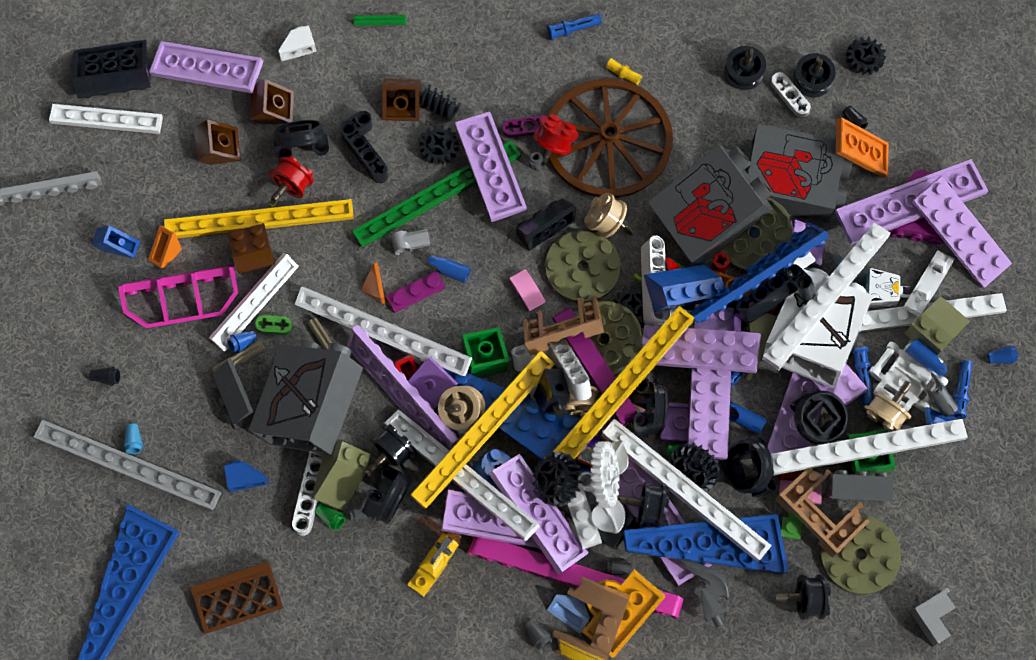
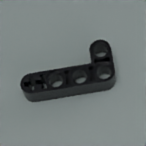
[340,111,388,183]
[736,264,816,323]

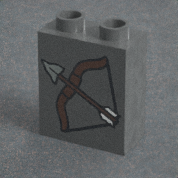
[248,339,363,455]

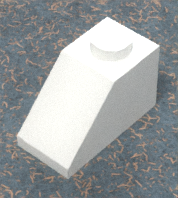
[279,25,316,61]

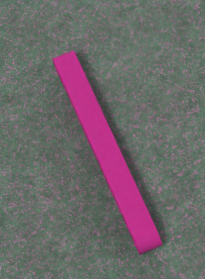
[468,536,683,619]

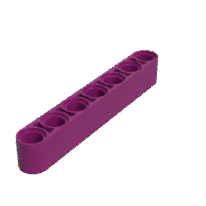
[552,307,638,426]

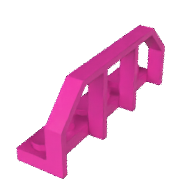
[118,264,238,328]

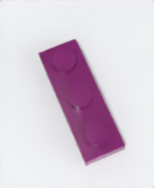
[386,271,446,313]

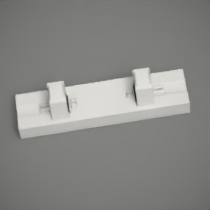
[903,250,955,317]

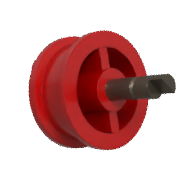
[533,114,578,166]
[269,156,314,206]

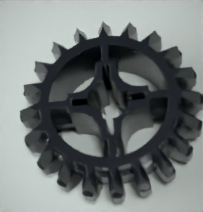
[668,442,721,492]
[531,452,583,507]

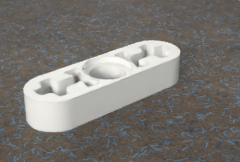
[771,73,811,117]

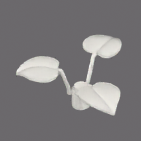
[565,441,629,534]

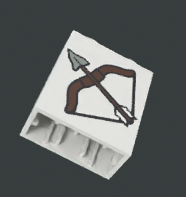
[762,268,873,389]

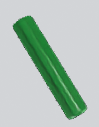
[353,14,407,26]

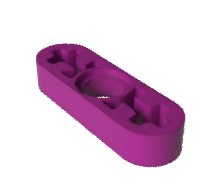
[503,115,549,137]

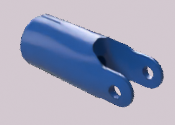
[428,256,471,283]
[905,339,947,376]
[729,401,767,435]

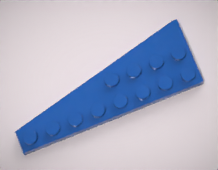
[622,514,789,574]

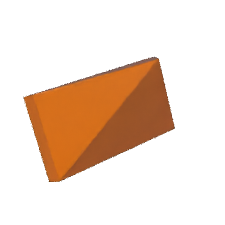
[148,226,182,268]
[361,263,385,304]

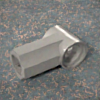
[391,229,430,255]

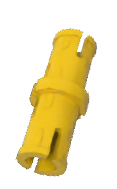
[606,58,642,85]

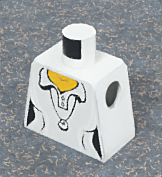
[866,268,911,308]

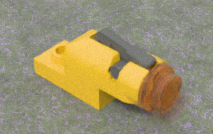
[407,531,462,597]

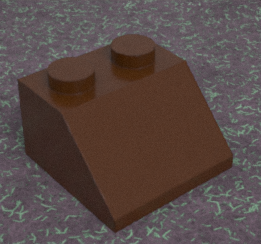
[382,78,421,121]
[250,79,294,124]
[194,119,241,165]

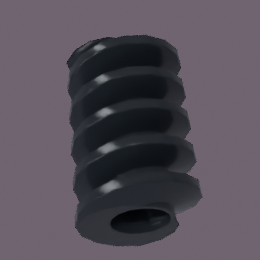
[420,84,461,121]

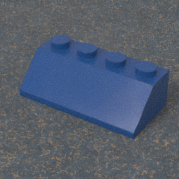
[643,265,725,312]

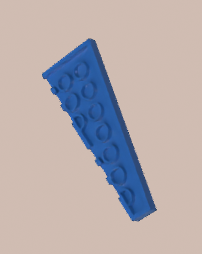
[690,222,829,323]
[442,367,581,460]
[78,505,180,660]

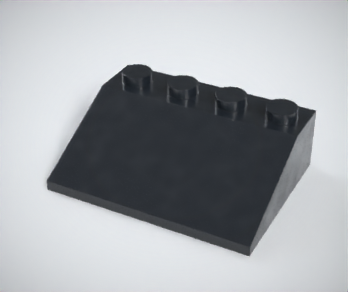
[72,40,151,98]

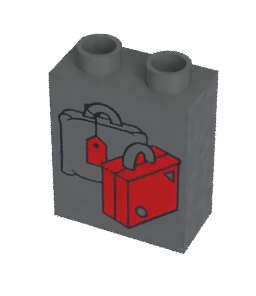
[746,124,853,223]
[648,145,773,265]

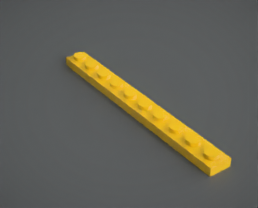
[164,199,354,238]
[553,306,694,458]
[410,351,555,509]

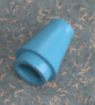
[123,424,143,454]

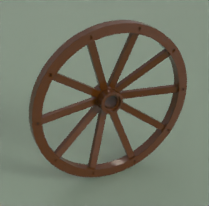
[549,79,673,198]

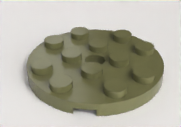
[721,198,793,269]
[545,231,621,303]
[575,301,643,376]
[820,515,901,595]

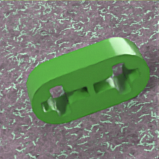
[255,315,292,335]

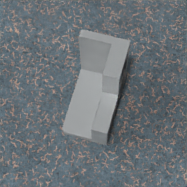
[910,588,956,647]

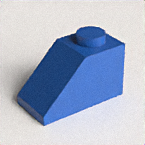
[91,225,140,258]
[224,460,270,492]

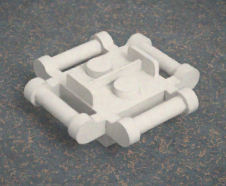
[868,340,948,412]

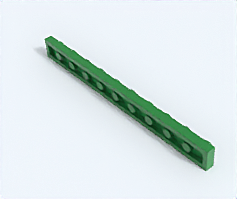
[352,140,521,248]

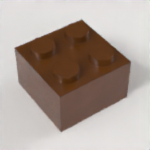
[227,223,275,274]

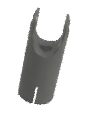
[921,373,958,417]

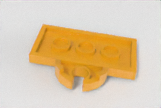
[582,569,666,658]

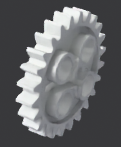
[591,441,620,508]

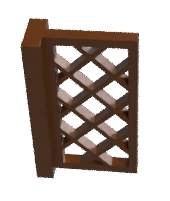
[190,561,283,634]

